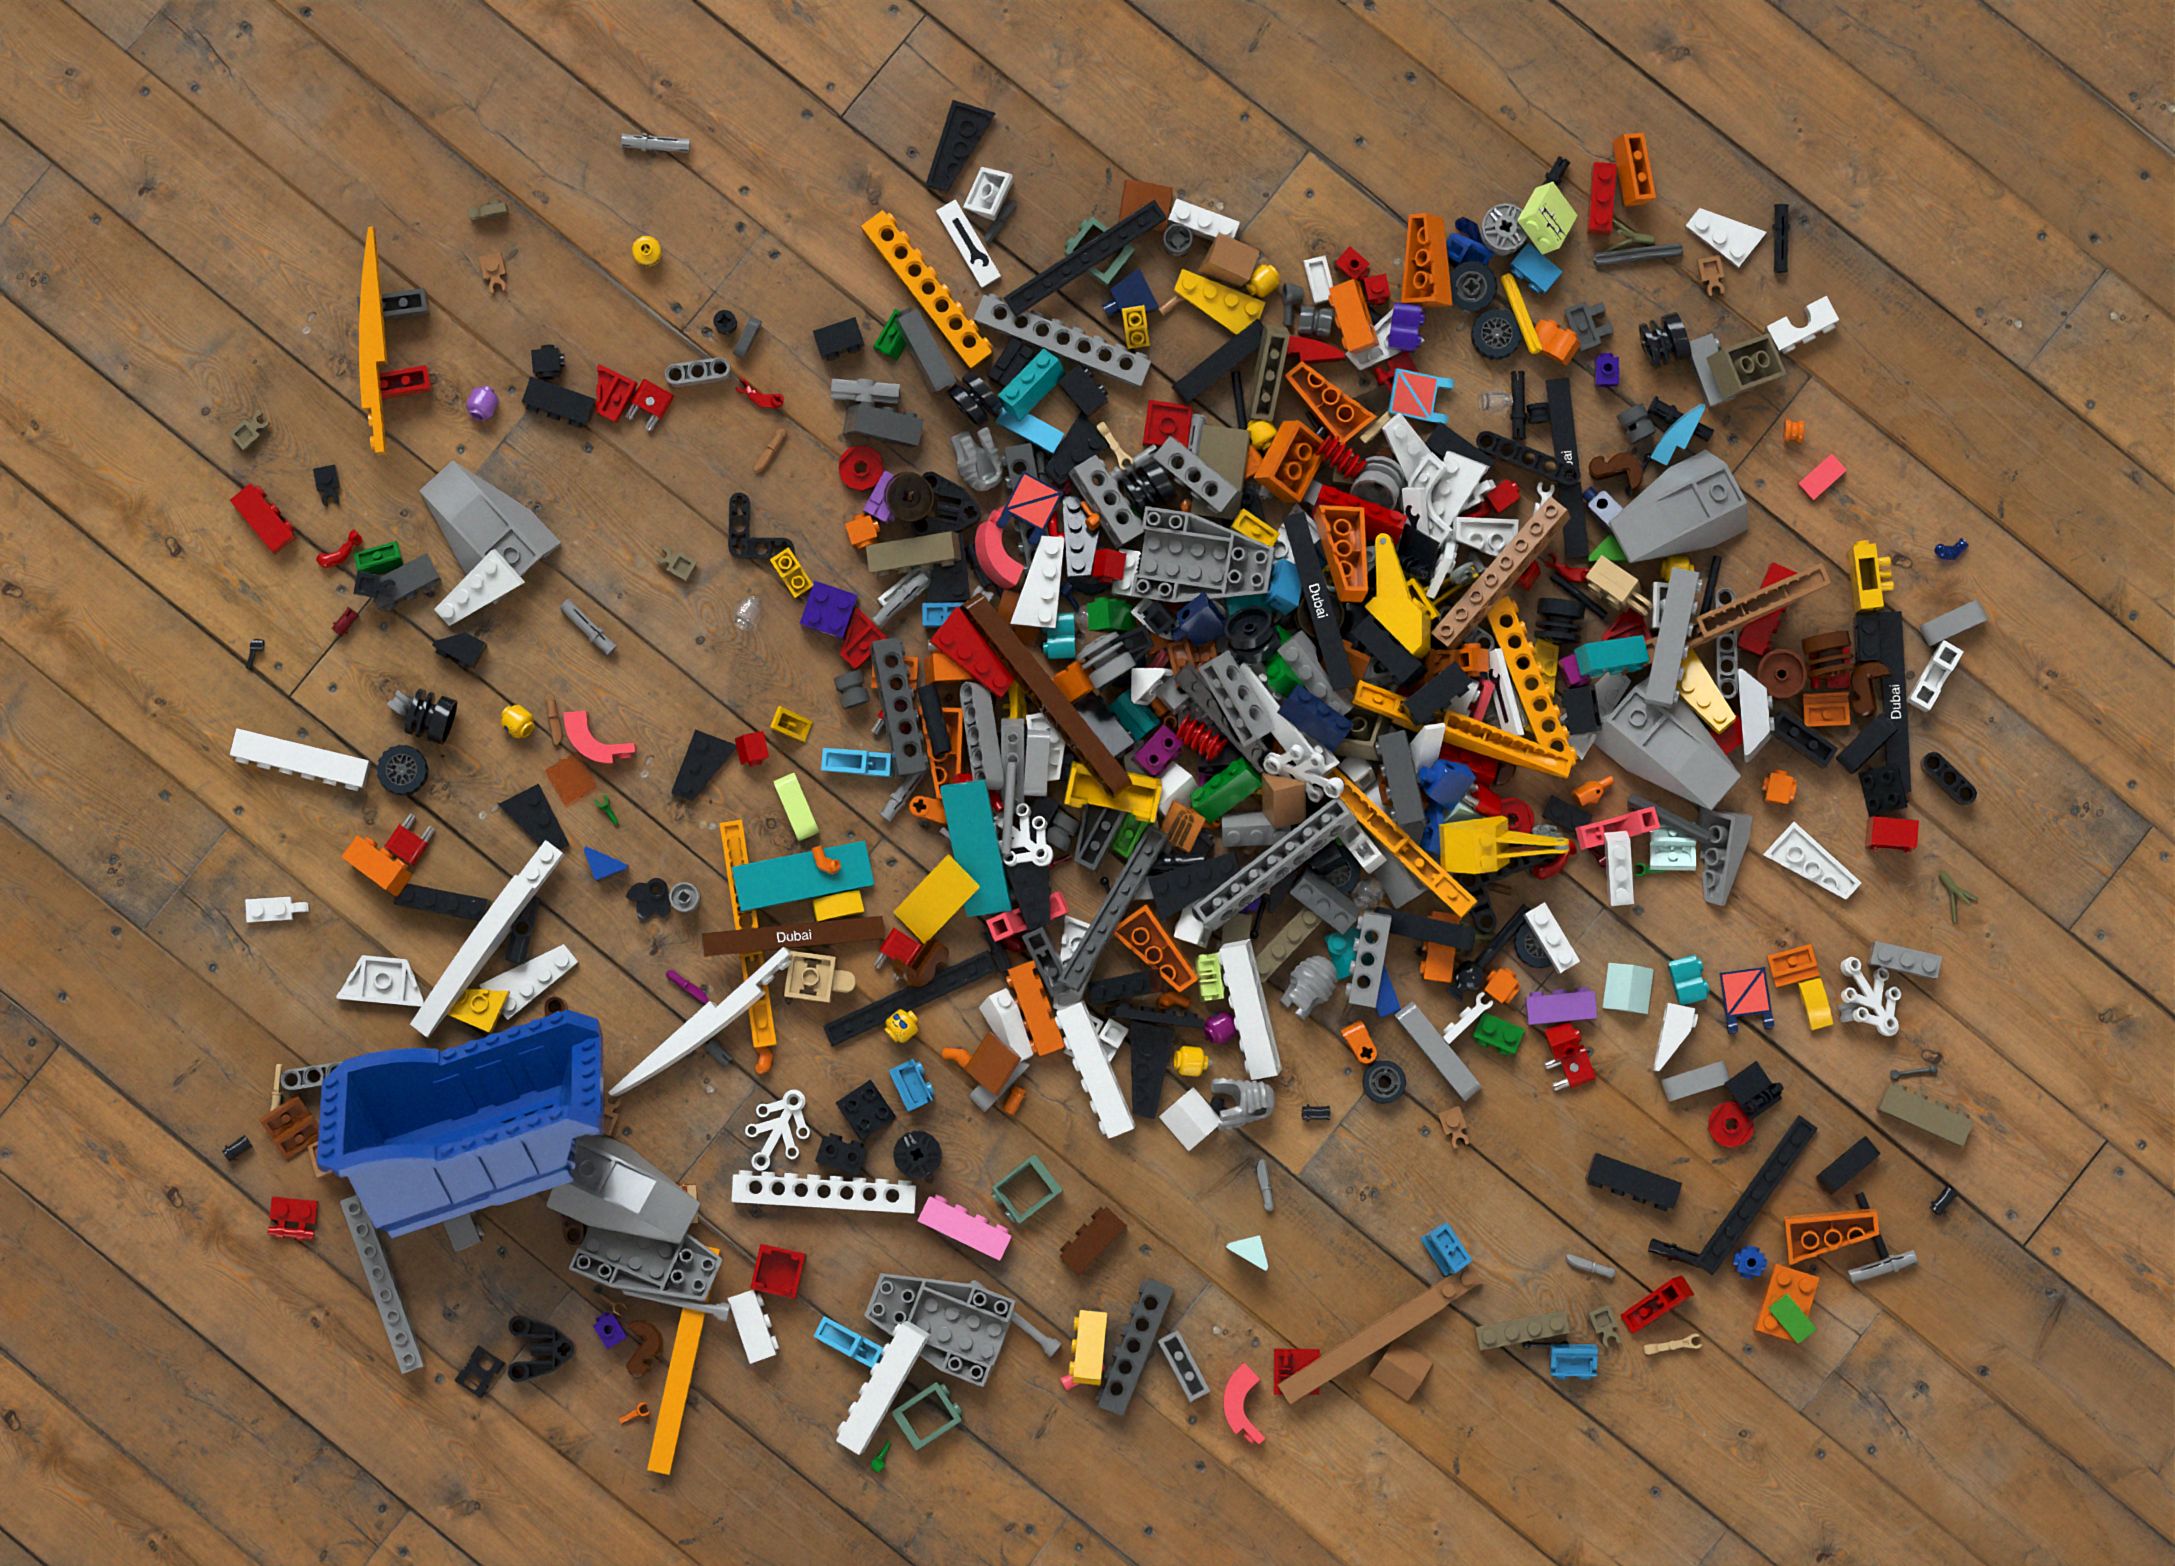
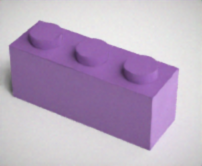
[1525,987,1597,1025]

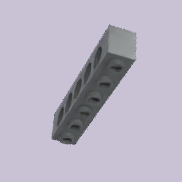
[1001,443,1049,578]
[869,637,928,778]
[1095,1278,1174,1416]

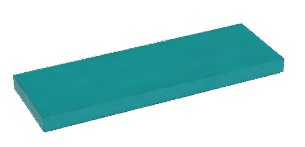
[940,779,1012,917]
[731,841,874,912]

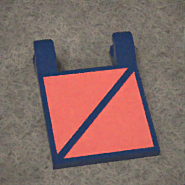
[996,471,1063,546]
[1719,967,1774,1034]

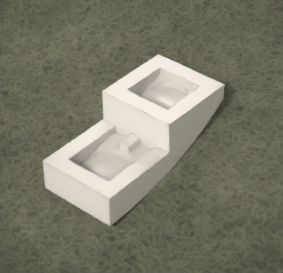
[1099,1018,1129,1062]

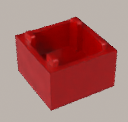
[1865,816,1919,854]
[750,1244,806,1299]

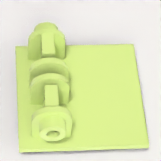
[1195,953,1224,1002]

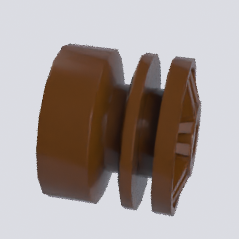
[1801,630,1856,679]

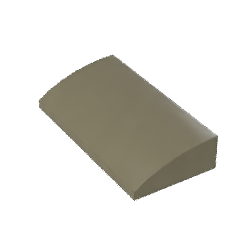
[1190,425,1251,520]

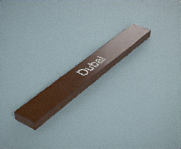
[701,916,885,957]

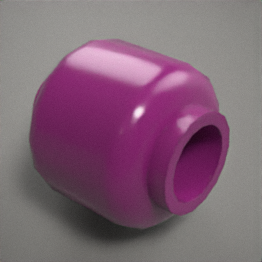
[1203,1011,1237,1044]

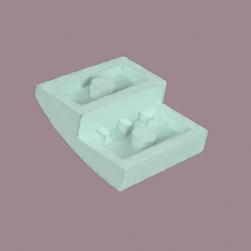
[1649,821,1696,871]

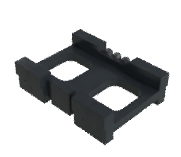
[455,1345,505,1398]

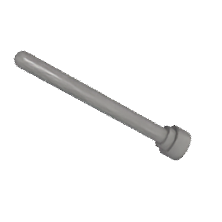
[970,1280,1062,1358]
[622,1289,731,1322]

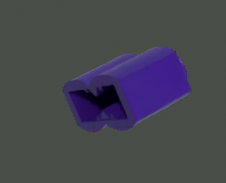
[1387,302,1425,353]

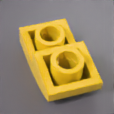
[1122,305,1150,349]
[770,547,813,598]
[812,890,864,922]
[1798,977,1833,1030]

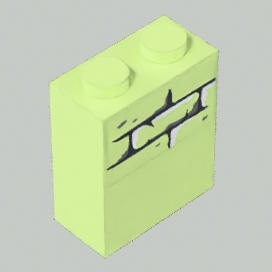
[1517,182,1578,254]

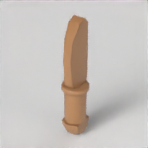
[753,428,786,473]
[545,694,561,745]

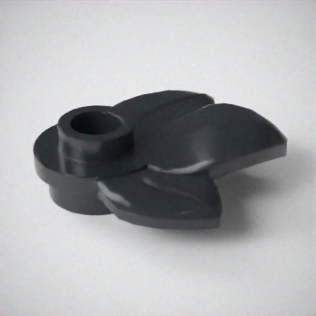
[626,878,671,919]

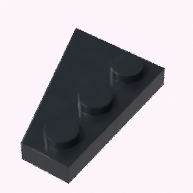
[1044,411,1110,487]
[498,784,570,850]

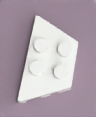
[336,955,424,1007]

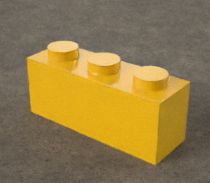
[1069,1310,1107,1385]

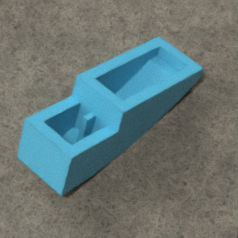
[1651,403,1706,466]
[995,408,1065,455]
[821,748,894,778]
[813,1316,884,1368]

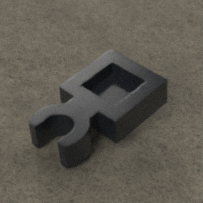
[313,464,340,506]
[353,571,396,598]

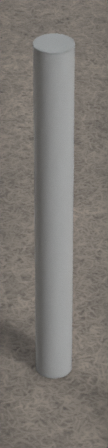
[1001,762,1017,854]

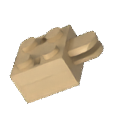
[1586,555,1653,617]
[784,951,856,1003]

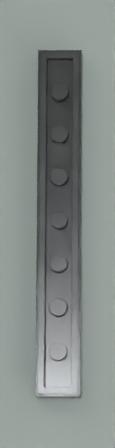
[1057,824,1170,993]

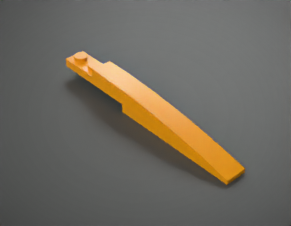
[359,226,388,455]
[1351,680,1574,779]
[1321,767,1478,919]
[720,820,777,1048]
[647,1246,720,1475]

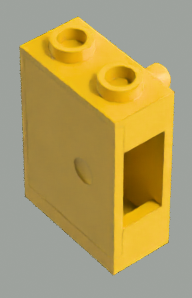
[1847,540,1894,614]

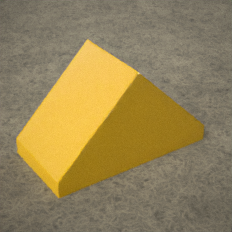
[770,706,813,742]

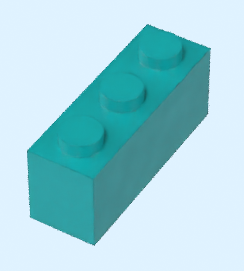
[997,349,1066,421]
[1574,635,1650,678]

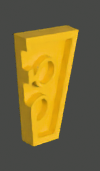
[447,989,511,1034]

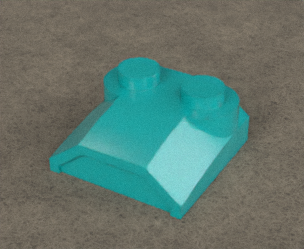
[1324,926,1374,980]

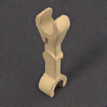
[1097,422,1135,472]
[1644,1333,1702,1354]

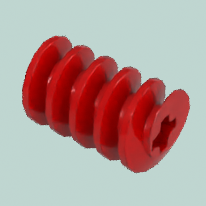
[1315,432,1367,480]
[1176,714,1228,761]

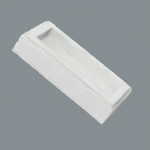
[1303,255,1333,305]

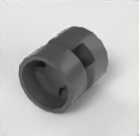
[1163,223,1193,258]
[1298,305,1333,339]
[1616,403,1657,445]
[834,670,871,709]
[1046,811,1081,852]

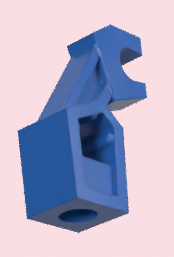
[1419,797,1444,855]

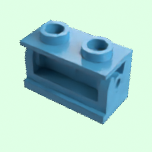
[1509,243,1563,296]
[1263,558,1302,615]
[922,603,963,628]
[888,1059,935,1112]
[1420,1223,1473,1276]
[1549,1343,1598,1380]

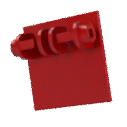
[1274,1349,1320,1395]

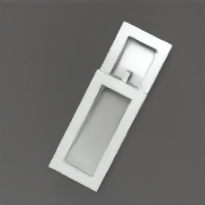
[1338,822,1387,874]

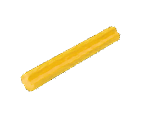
[1501,273,1542,354]

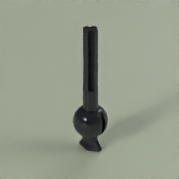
[1445,903,1532,1004]

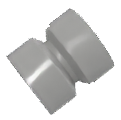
[669,882,701,913]

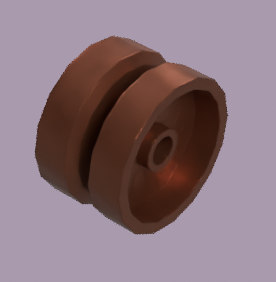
[1754,649,1807,701]

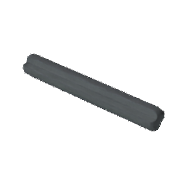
[1594,243,1683,266]
[1627,793,1711,844]

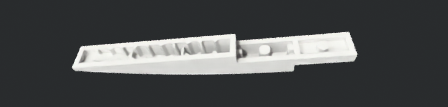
[410,840,565,1038]
[608,947,793,1097]

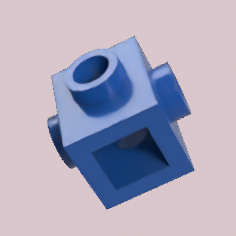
[1733,1245,1767,1279]

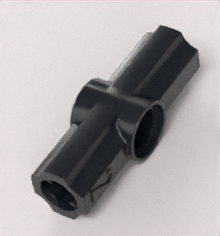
[505,896,541,965]

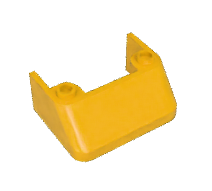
[1065,761,1162,823]

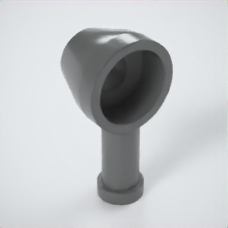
[1282,283,1304,326]

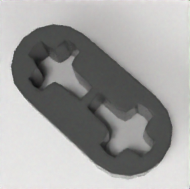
[733,316,762,359]

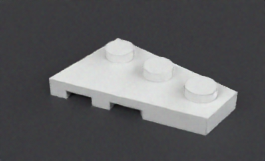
[1685,208,1766,268]
[1345,309,1425,371]
[1453,517,1518,558]
[1426,534,1459,599]
[1026,713,1065,782]

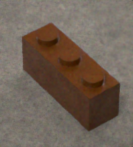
[1059,1207,1127,1275]

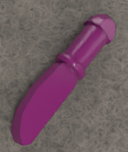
[666,970,709,1006]

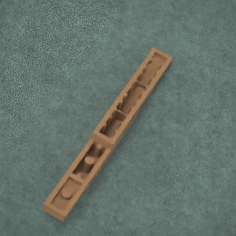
[1621,563,1832,676]
[1277,1263,1482,1404]

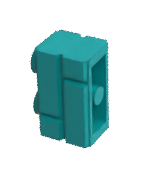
[1107,688,1161,742]

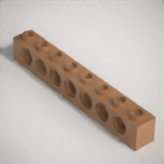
[1431,496,1571,650]

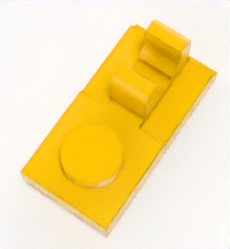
[1230,508,1280,547]
[1003,679,1029,724]

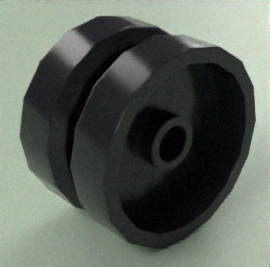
[947,370,1004,428]
[1224,606,1281,664]

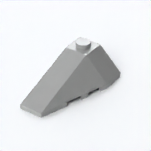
[1698,807,1753,906]

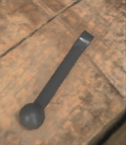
[1890,1065,1938,1079]

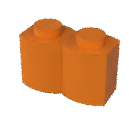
[1534,319,1581,366]

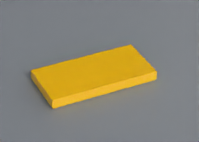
[893,854,980,944]

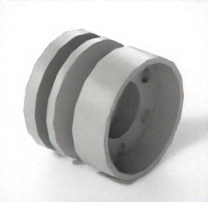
[1479,203,1528,257]
[1350,456,1405,511]
[1076,631,1136,689]

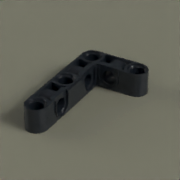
[1458,844,1559,933]

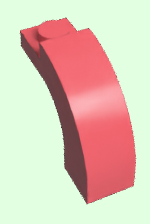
[975,506,1024,590]
[563,711,637,765]
[1575,806,1661,850]
[986,891,1070,942]
[1223,1362,1265,1444]

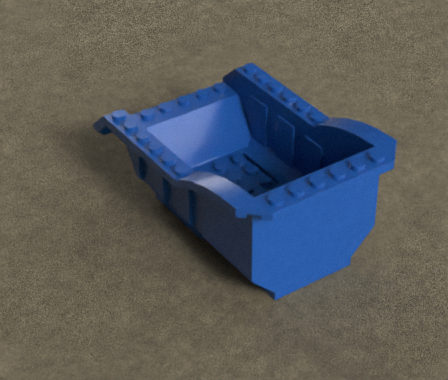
[317,1010,604,1238]

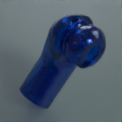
[1455,217,1482,244]
[1934,538,1969,560]

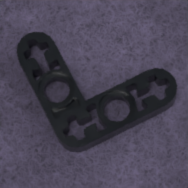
[728,492,795,559]

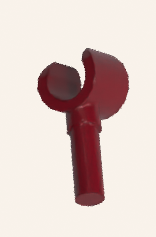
[1588,847,1606,868]
[1049,854,1072,870]

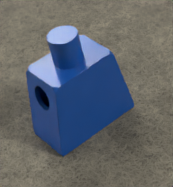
[1418,759,1476,811]

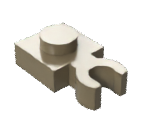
[467,200,509,221]
[228,411,270,451]
[655,546,698,582]
[1588,1304,1620,1348]

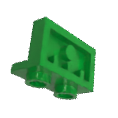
[1472,1012,1525,1057]

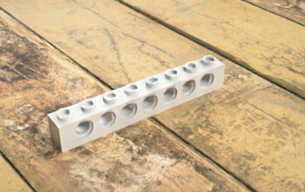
[731,1170,917,1213]

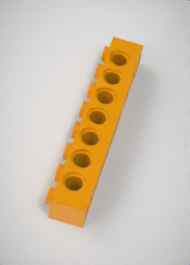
[861,210,993,371]
[1486,595,1578,776]

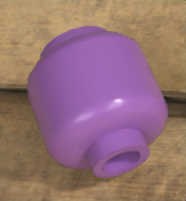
[466,386,499,421]

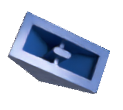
[584,846,629,881]

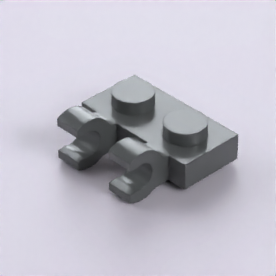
[1564,301,1614,352]

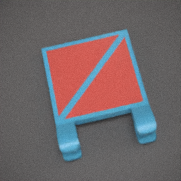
[1388,368,1455,424]

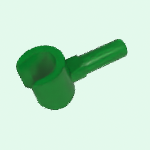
[595,794,619,825]
[1634,863,1666,877]
[870,1441,892,1473]

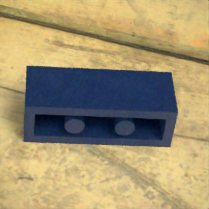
[1277,684,1353,752]

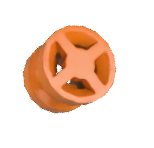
[1783,419,1804,443]

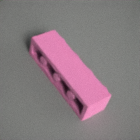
[918,1194,1012,1261]

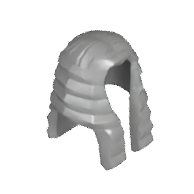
[949,427,1003,491]
[1279,956,1338,1020]
[1210,1077,1276,1131]

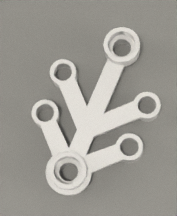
[1263,745,1344,802]
[992,803,1053,866]
[1840,957,1901,1036]
[745,1090,810,1171]

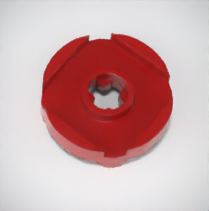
[838,446,884,492]
[1500,797,1534,834]
[1708,1102,1754,1147]

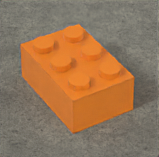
[1253,420,1324,503]
[1753,1264,1820,1344]

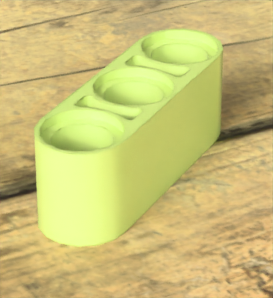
[773,772,820,841]

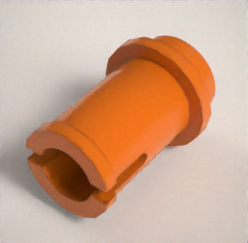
[1149,696,1170,718]
[1001,1085,1027,1115]

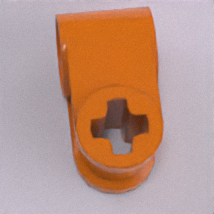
[908,796,948,825]
[1340,1020,1377,1065]

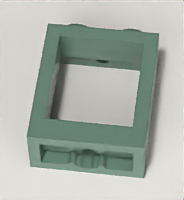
[1064,216,1135,288]
[991,1154,1063,1224]
[891,1381,964,1451]

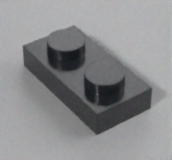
[1542,795,1593,834]

